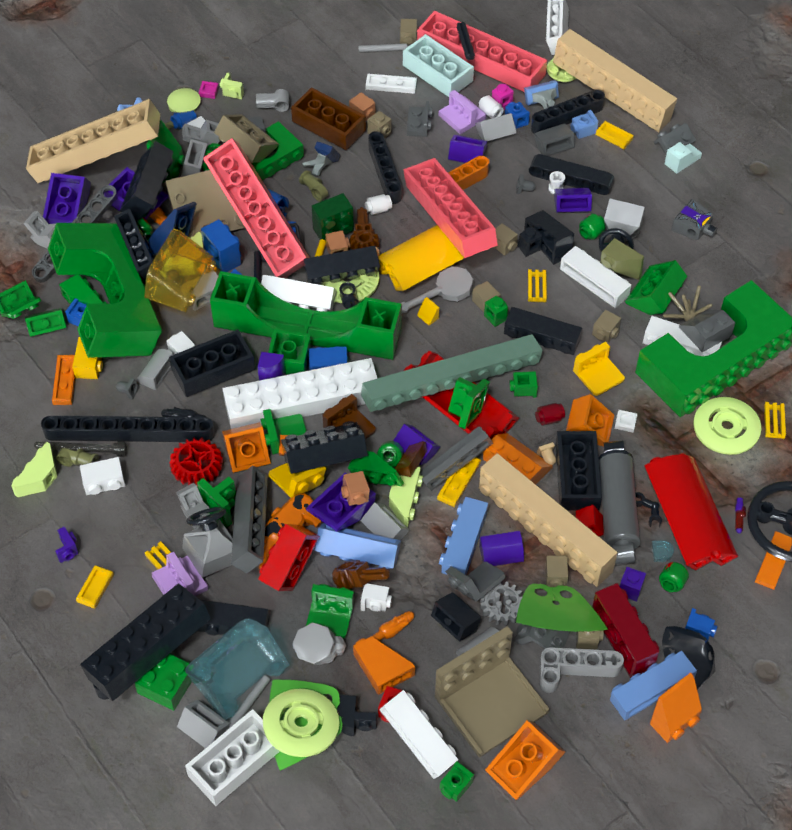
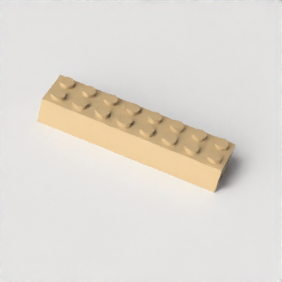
[553,29,677,132]
[26,99,160,183]
[479,453,618,587]

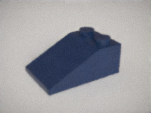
[149,202,197,259]

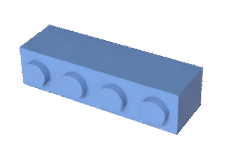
[439,497,488,575]
[315,523,401,569]
[610,651,697,721]

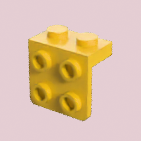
[573,342,625,396]
[268,463,326,498]

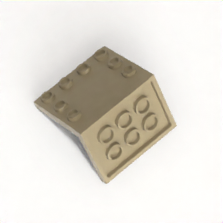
[162,170,245,241]
[435,626,550,758]

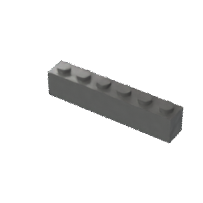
[231,466,268,574]

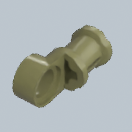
[299,170,328,202]
[56,448,99,467]

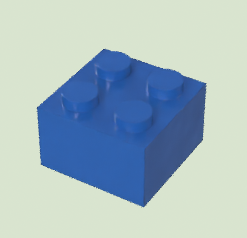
[201,219,242,272]

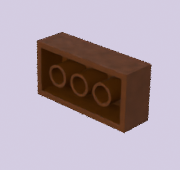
[291,87,366,150]

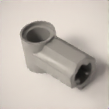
[256,89,289,112]

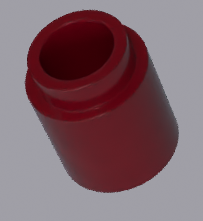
[535,403,565,426]

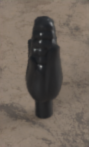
[161,407,206,417]

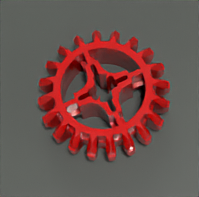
[169,437,223,487]

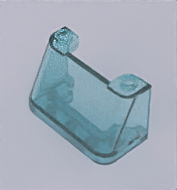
[185,618,290,720]

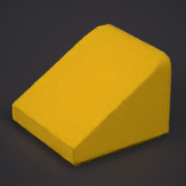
[417,297,439,325]

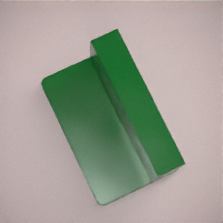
[25,308,66,337]

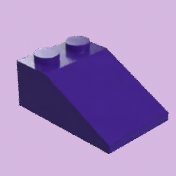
[104,167,168,219]
[43,173,91,224]
[306,473,376,532]

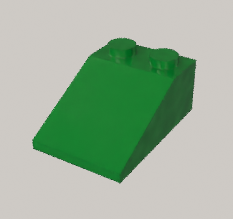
[146,120,185,183]

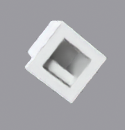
[361,583,392,611]

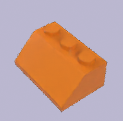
[483,433,553,485]

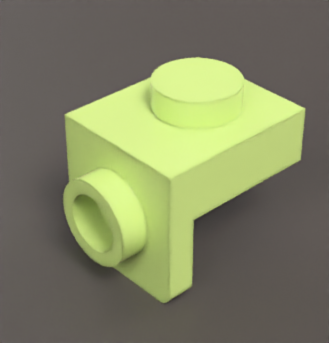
[220,73,244,99]

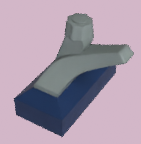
[302,141,341,176]

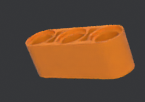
[448,156,489,190]

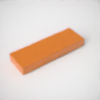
[52,355,75,405]
[755,531,792,590]

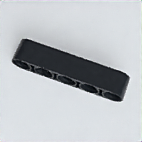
[531,89,605,133]
[368,131,402,204]
[528,154,614,195]

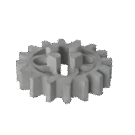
[480,582,522,626]

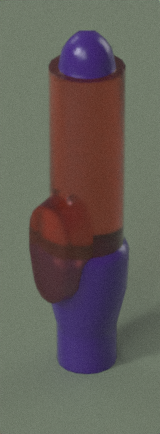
[735,498,746,534]

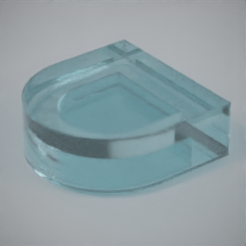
[652,541,674,562]

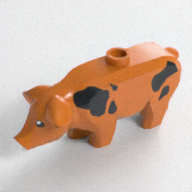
[258,493,324,569]

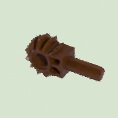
[349,207,379,250]
[332,560,390,589]

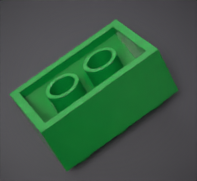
[625,260,687,315]

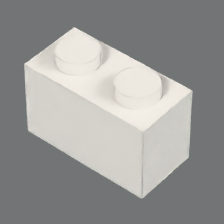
[80,457,125,495]

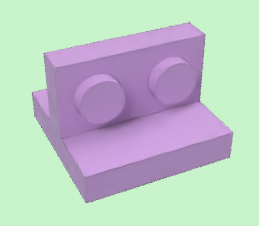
[439,90,486,134]
[152,552,208,596]

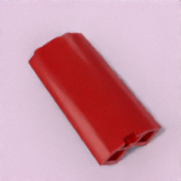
[403,351,519,440]
[644,453,738,570]

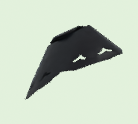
[662,626,715,690]

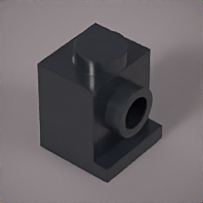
[517,227,542,257]

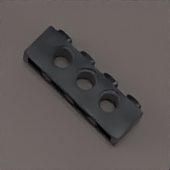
[114,208,161,282]

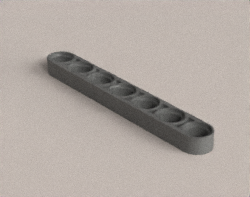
[32,185,117,282]

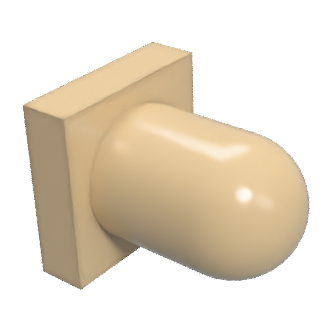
[537,442,556,465]

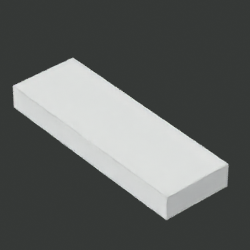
[366,74,417,94]

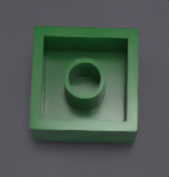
[268,329,312,375]
[134,654,196,711]

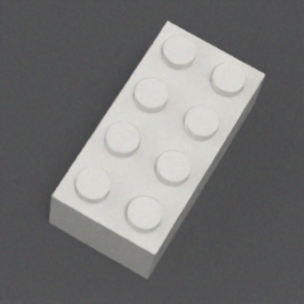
[185,709,280,806]

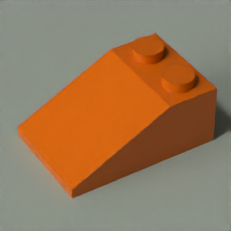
[650,672,702,743]
[485,720,565,800]

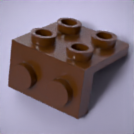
[322,394,376,439]

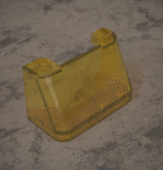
[144,229,216,312]

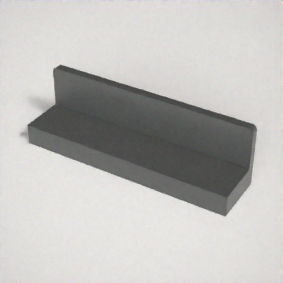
[420,426,493,491]

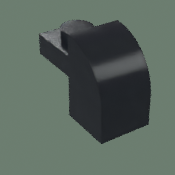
[337,695,377,736]

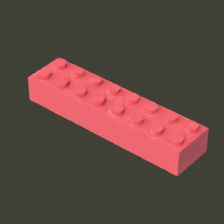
[417,11,547,92]
[203,138,310,279]
[403,158,497,258]

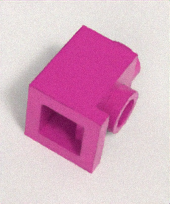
[492,83,514,110]

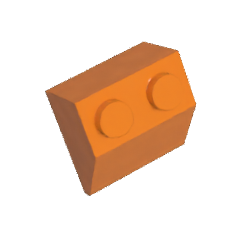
[566,394,614,446]
[222,422,271,473]

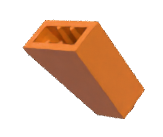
[353,636,415,695]

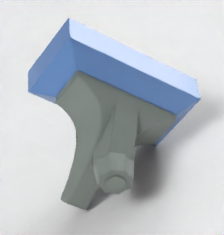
[524,80,559,109]

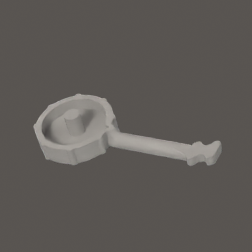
[401,266,474,313]

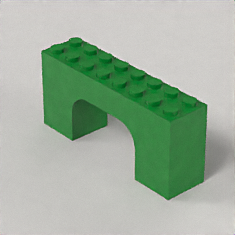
[48,223,162,358]
[635,280,792,417]

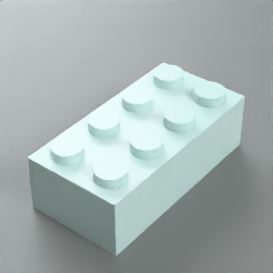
[403,34,474,97]

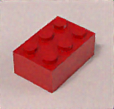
[258,524,320,591]

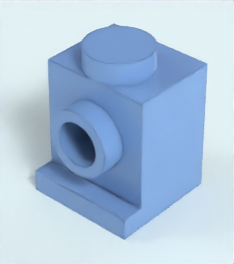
[570,110,599,139]

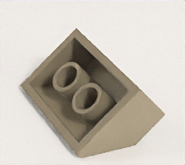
[214,114,279,163]

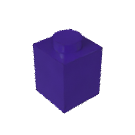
[620,567,646,602]

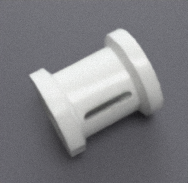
[549,171,565,194]

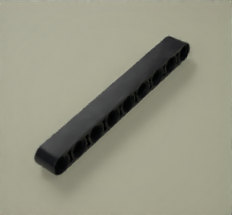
[41,416,215,442]

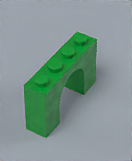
[251,121,304,181]

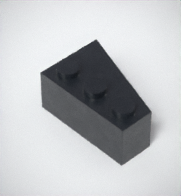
[524,210,574,265]

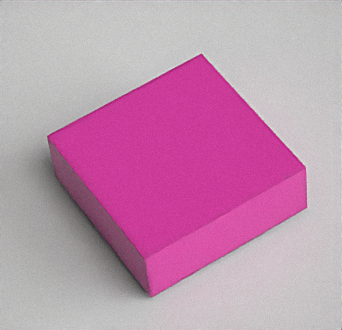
[198,81,219,99]

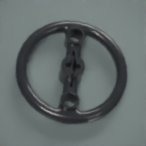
[747,481,792,562]

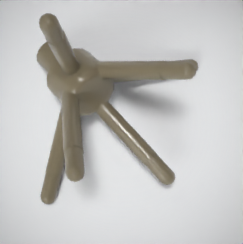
[663,285,713,321]

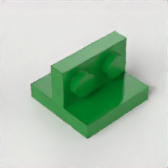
[448,377,490,429]
[197,477,236,528]

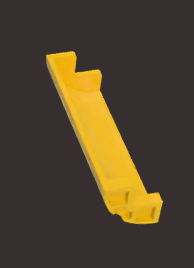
[378,225,464,291]

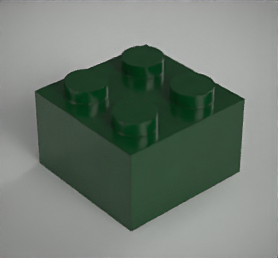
[311,193,354,241]

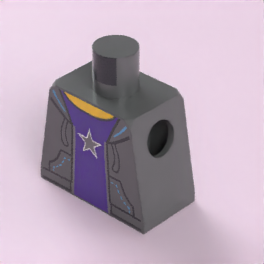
[672,199,718,240]

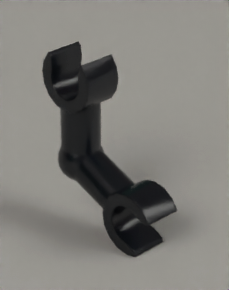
[636,492,662,528]

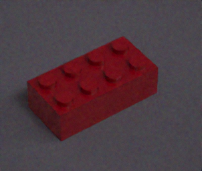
[592,583,659,678]

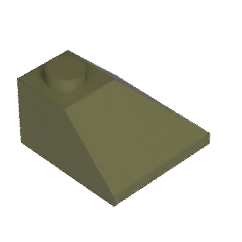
[600,238,644,280]

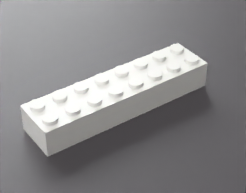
[222,358,377,429]

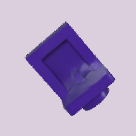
[55,526,78,563]

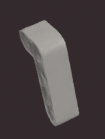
[539,647,624,693]

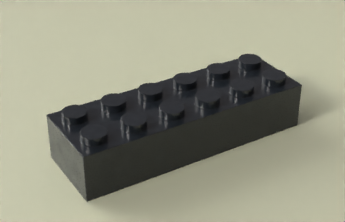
[80,583,211,701]

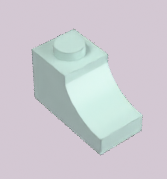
[665,142,702,174]

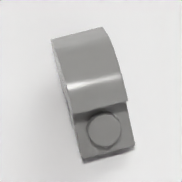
[182,119,220,148]
[23,211,56,249]
[176,483,209,529]

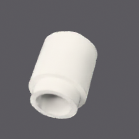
[479,95,503,118]
[365,194,392,215]

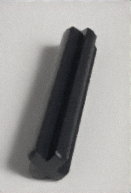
[457,22,475,60]

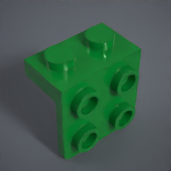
[0,280,41,319]
[260,409,306,454]
[306,584,354,639]

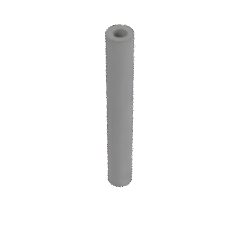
[358,43,407,52]
[228,675,270,729]

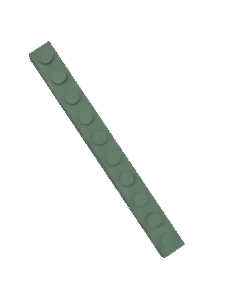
[361,334,543,412]

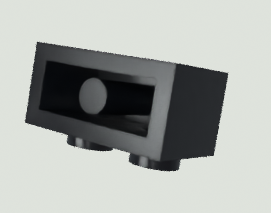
[431,592,481,642]

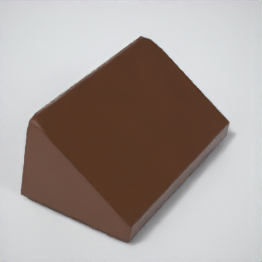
[395,441,427,477]

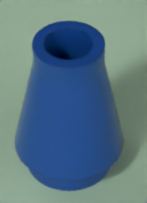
[170,110,197,129]

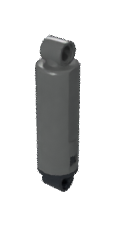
[598,440,640,565]

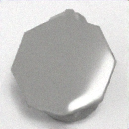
[293,623,346,665]

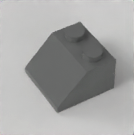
[679,309,735,352]

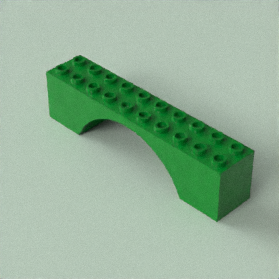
[210,271,402,360]

